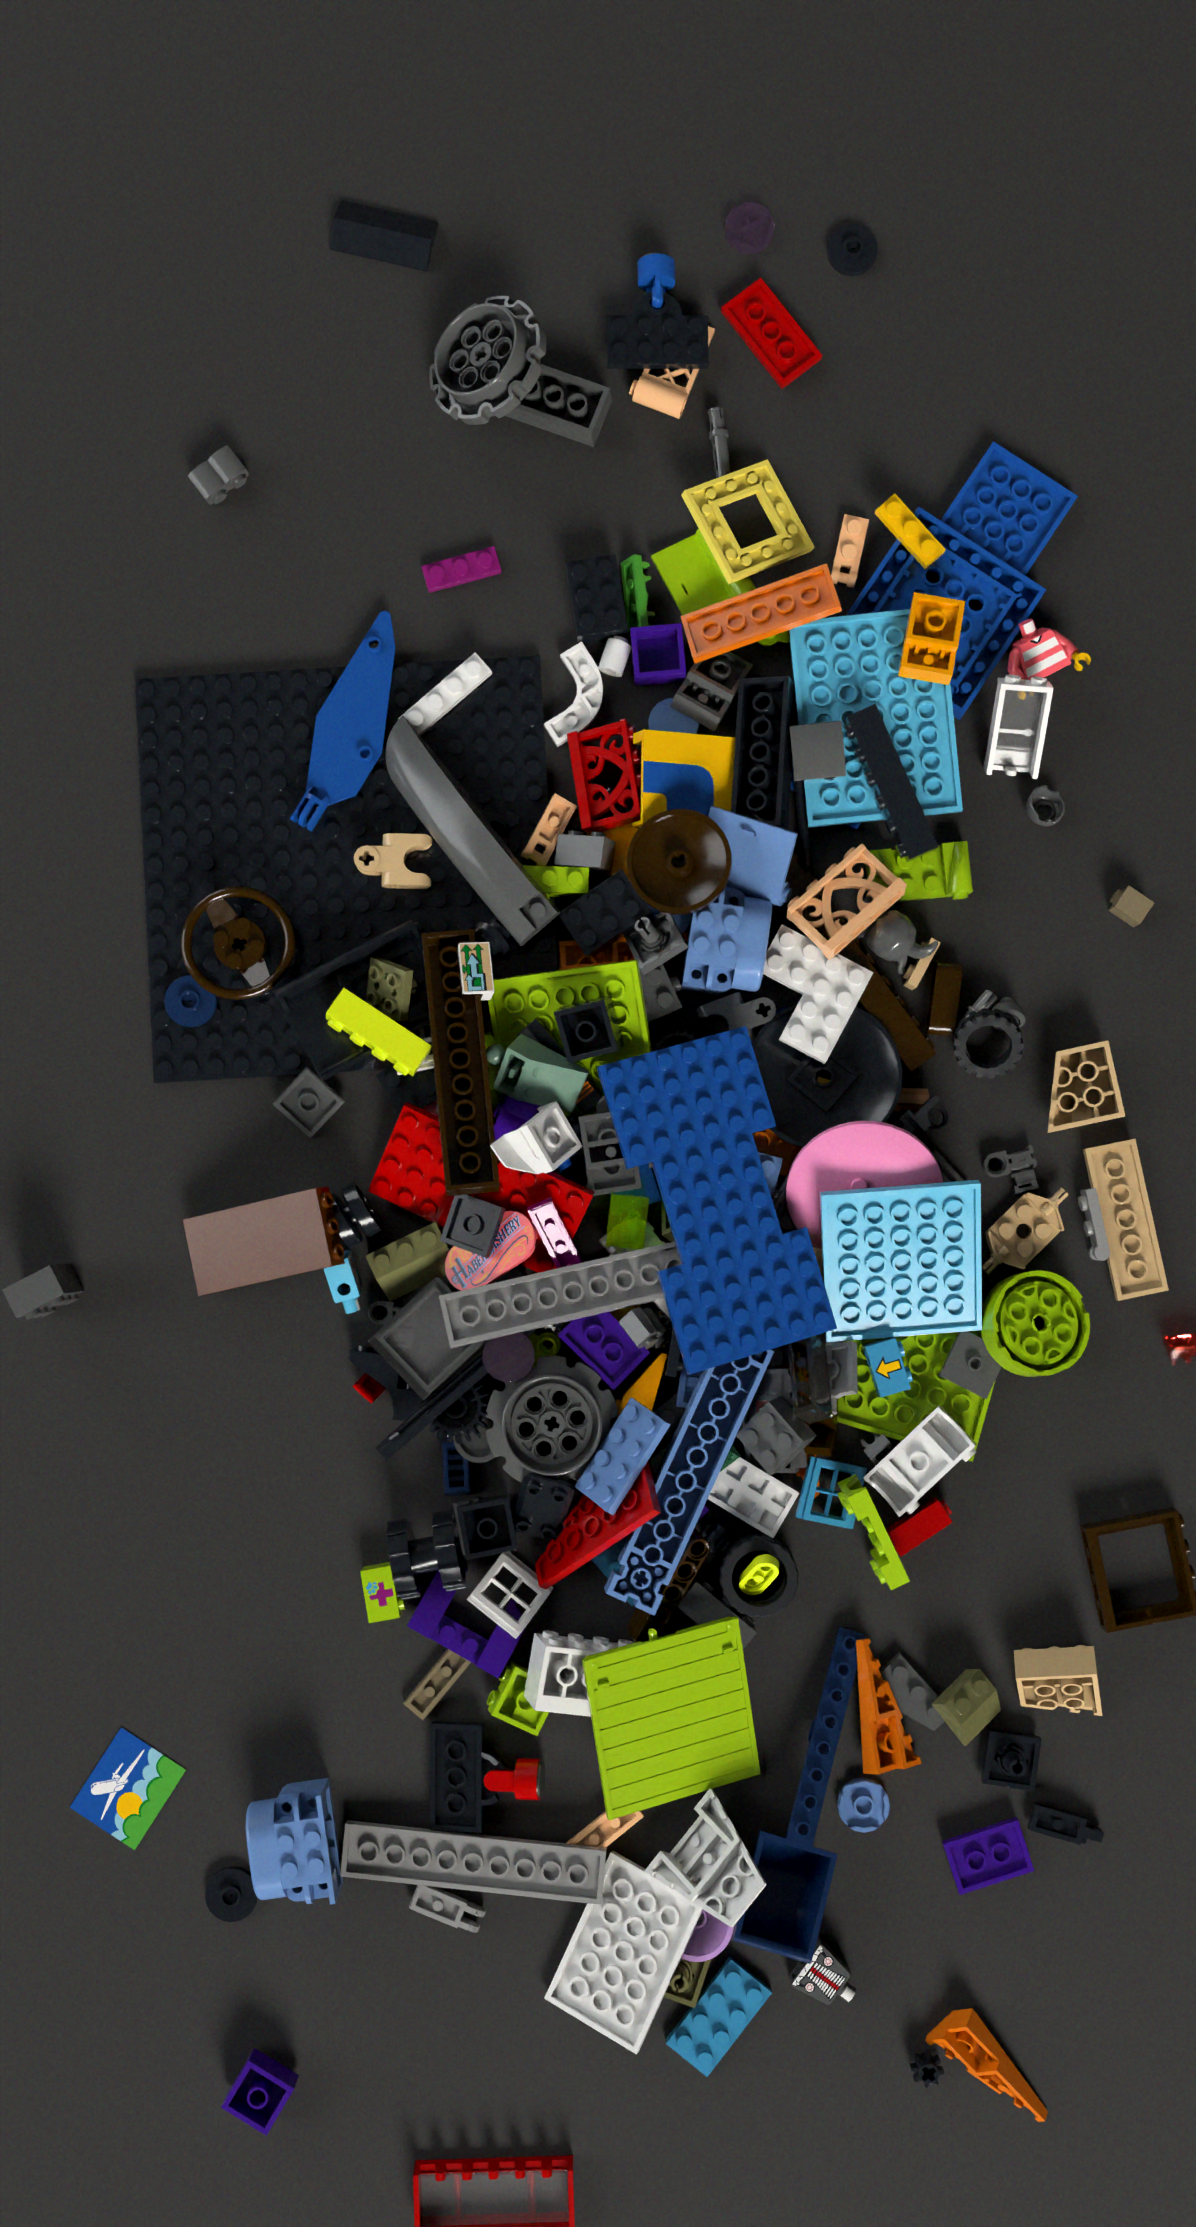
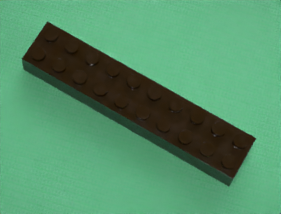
[422,929,500,1196]

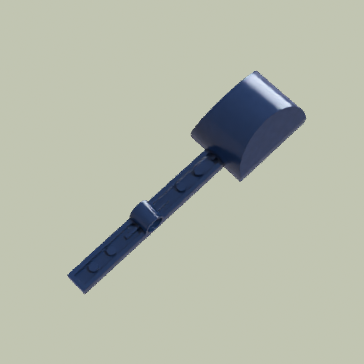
[732,1627,865,1964]

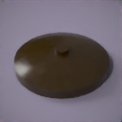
[627,809,732,915]

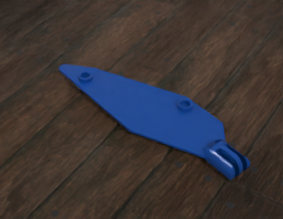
[290,611,396,832]

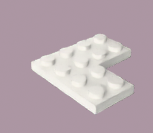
[763,924,874,1064]

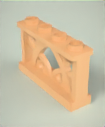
[787,843,907,960]

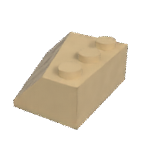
[1047,1040,1125,1133]
[1014,1645,1103,1716]

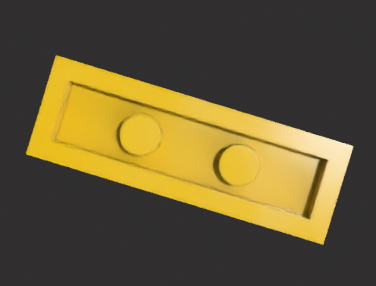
[874,493,946,570]

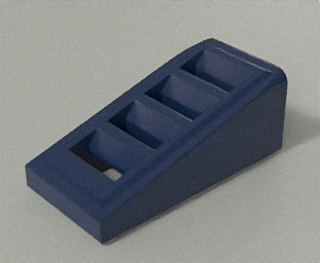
[442,1441,471,1496]

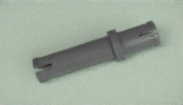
[708,407,731,478]

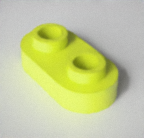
[739,1554,779,1595]

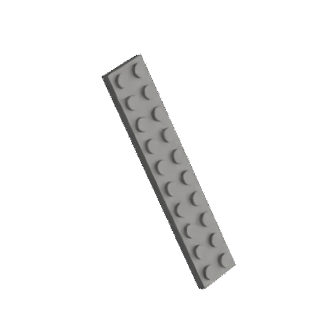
[439,1241,681,1348]
[340,1820,607,1905]

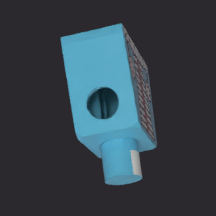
[324,1249,362,1314]

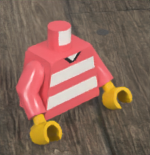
[1007,619,1091,699]

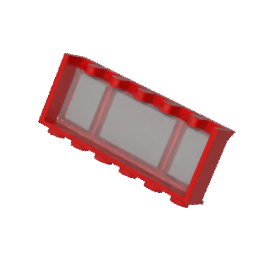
[413,2155,575,2227]

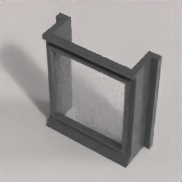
[368,1277,496,1403]

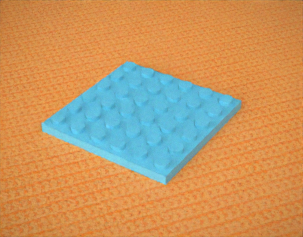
[820,1180,982,1342]

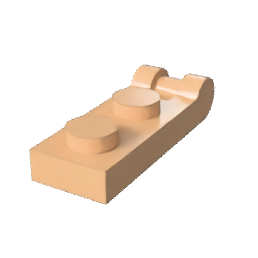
[831,514,869,588]
[521,793,577,866]

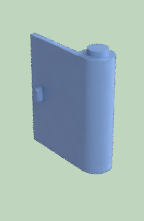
[708,806,798,906]

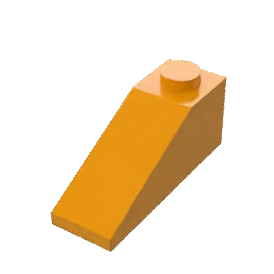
[616,1351,667,1420]

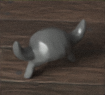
[857,896,938,974]

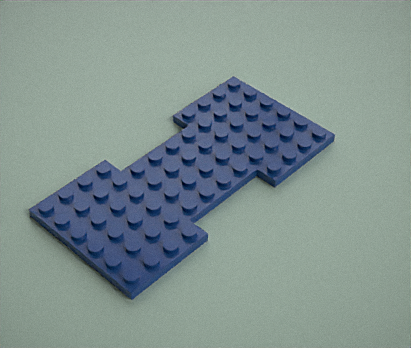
[597,1026,837,1375]

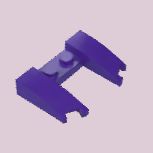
[407,1568,525,1678]

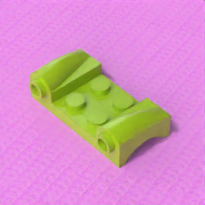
[865,841,973,902]

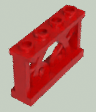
[567,718,641,836]

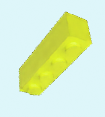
[326,988,432,1076]

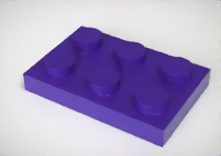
[558,1312,650,1390]
[942,1817,1034,1895]

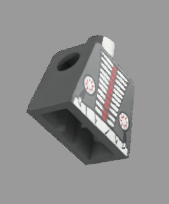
[789,1935,856,2005]

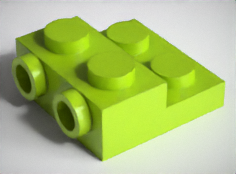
[487,1662,549,1736]

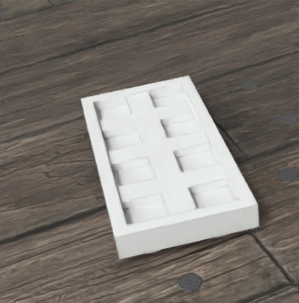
[708,1451,799,1538]

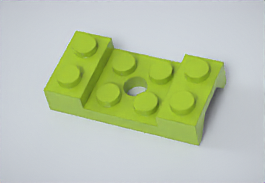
[837,1474,910,1590]

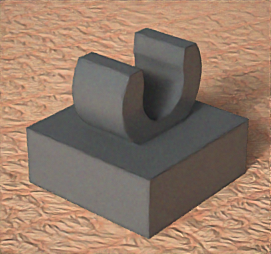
[861,1432,894,1466]

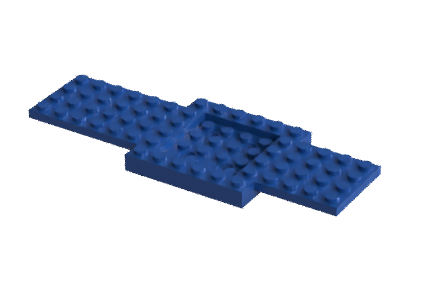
[791,441,1078,831]

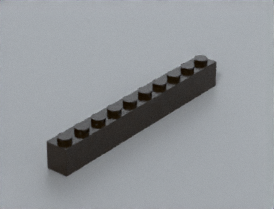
[784,850,936,1074]

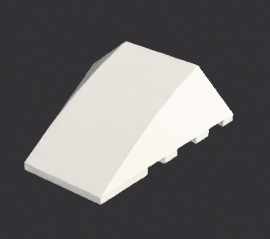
[644,1788,767,1927]

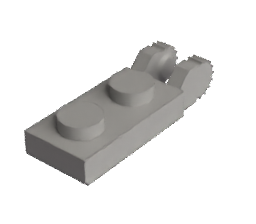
[409,1885,486,1933]

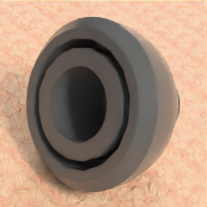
[992,997,1025,1031]

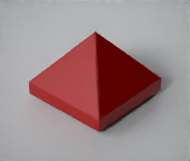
[352,1373,386,1404]

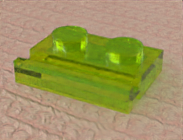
[605,1193,649,1249]

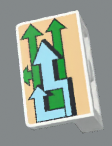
[458,942,494,1000]

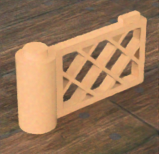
[629,326,715,419]

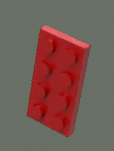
[721,278,823,389]

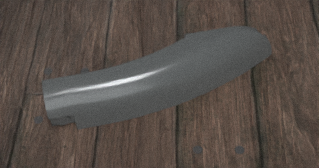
[385,716,561,946]

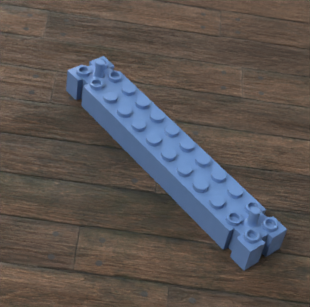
[604,1350,774,1616]

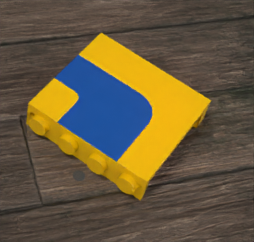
[632,729,735,827]

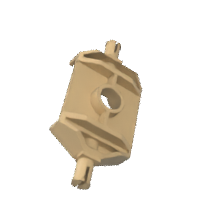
[982,1188,1069,1275]

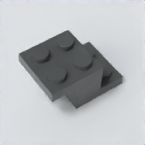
[578,1112,642,1196]

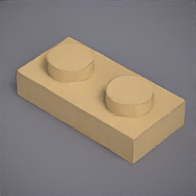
[903,938,941,990]

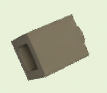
[1108,886,1154,927]

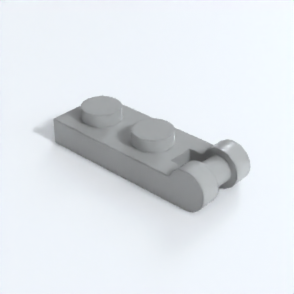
[1078,1188,1110,1261]

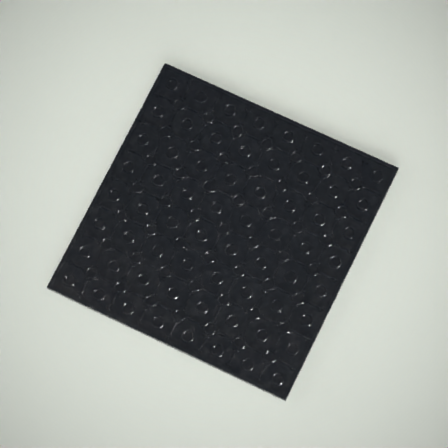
[135,655,558,1084]

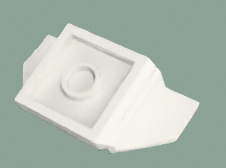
[490,1101,583,1174]

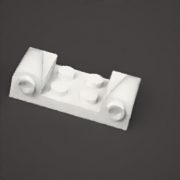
[863,1405,977,1517]

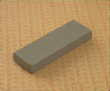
[403,1649,471,1720]

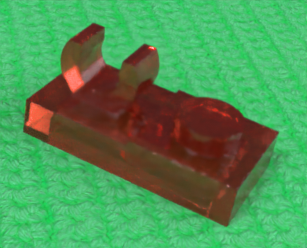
[1164,1334,1196,1365]

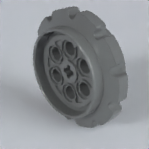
[429,296,546,425]
[486,1355,618,1483]

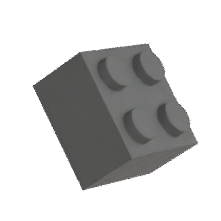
[736,1396,817,1475]

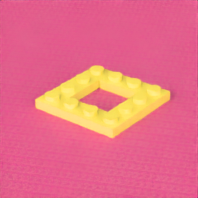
[681,459,815,584]

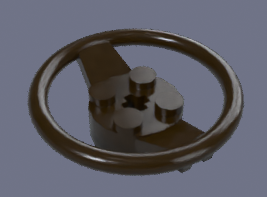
[181,886,295,1000]

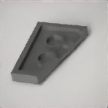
[879,1653,945,1731]

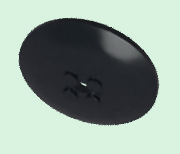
[752,1004,902,1148]

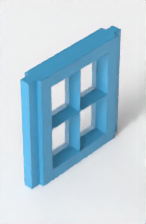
[795,1456,867,1529]

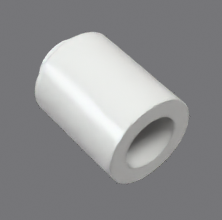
[598,636,631,677]

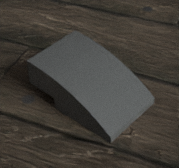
[670,651,753,731]

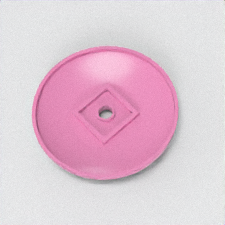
[786,1121,943,1249]

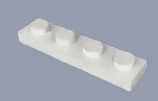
[398,652,492,736]

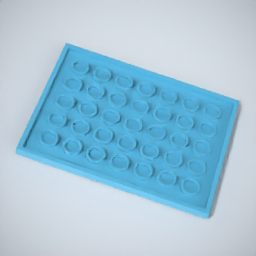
[789,609,963,828]

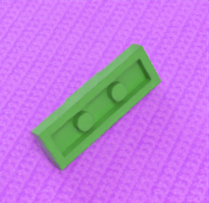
[621,554,655,637]

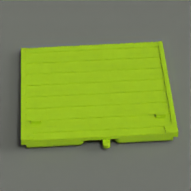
[582,1616,761,1821]

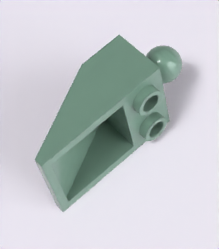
[486,1033,589,1113]

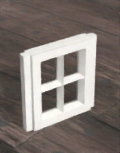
[467,1552,553,1639]

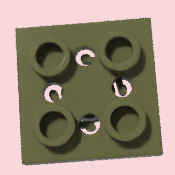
[366,956,417,1022]
[664,1958,711,2008]

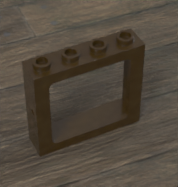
[1080,1507,1196,1633]

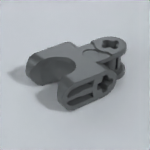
[695,992,776,1043]

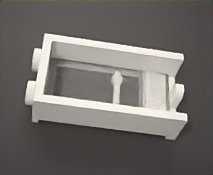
[983,674,1053,779]

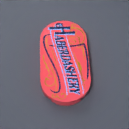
[445,1211,537,1291]

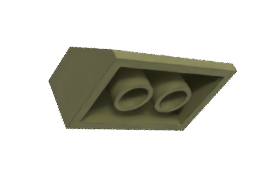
[365,1222,451,1302]

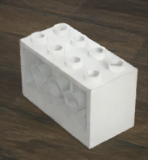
[524,1630,634,1717]

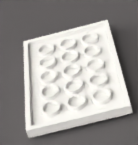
[544,1851,703,2054]

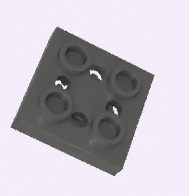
[624,912,688,975]

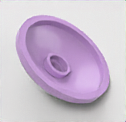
[681,1910,734,1962]

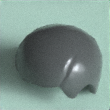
[1026,785,1065,827]

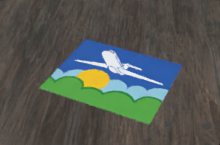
[70,1727,186,1850]

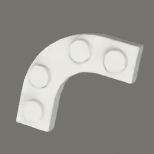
[544,641,603,747]

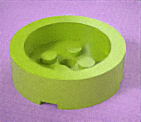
[981,1270,1090,1377]

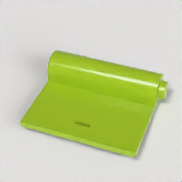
[651,528,756,615]

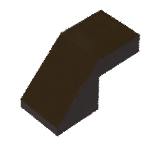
[804,1399,838,1456]

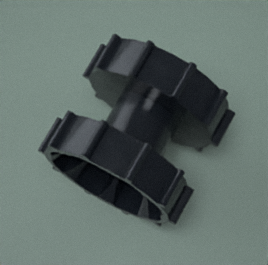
[386,1510,466,1600]

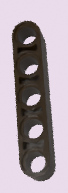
[627,1528,710,1642]

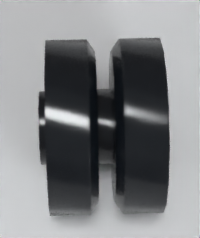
[332,1182,383,1249]

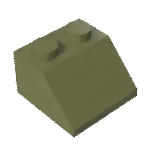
[932,1669,1001,1746]

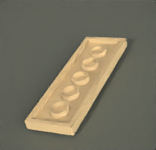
[1083,1139,1169,1301]

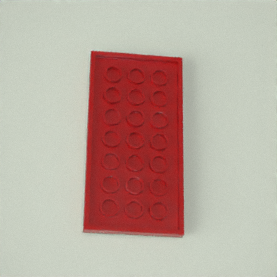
[368,1102,595,1273]

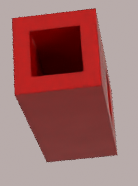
[886,1497,952,1557]

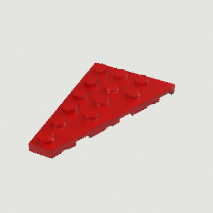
[535,1461,661,1589]

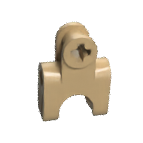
[354,833,432,889]

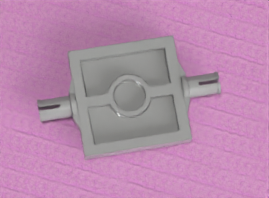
[806,1341,858,1415]

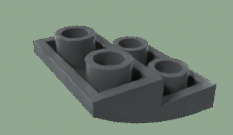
[789,720,846,781]

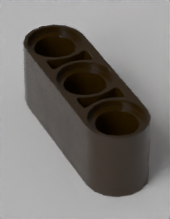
[926,961,963,1037]

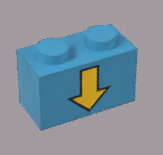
[862,1337,913,1397]

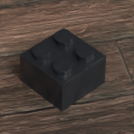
[554,995,624,1063]

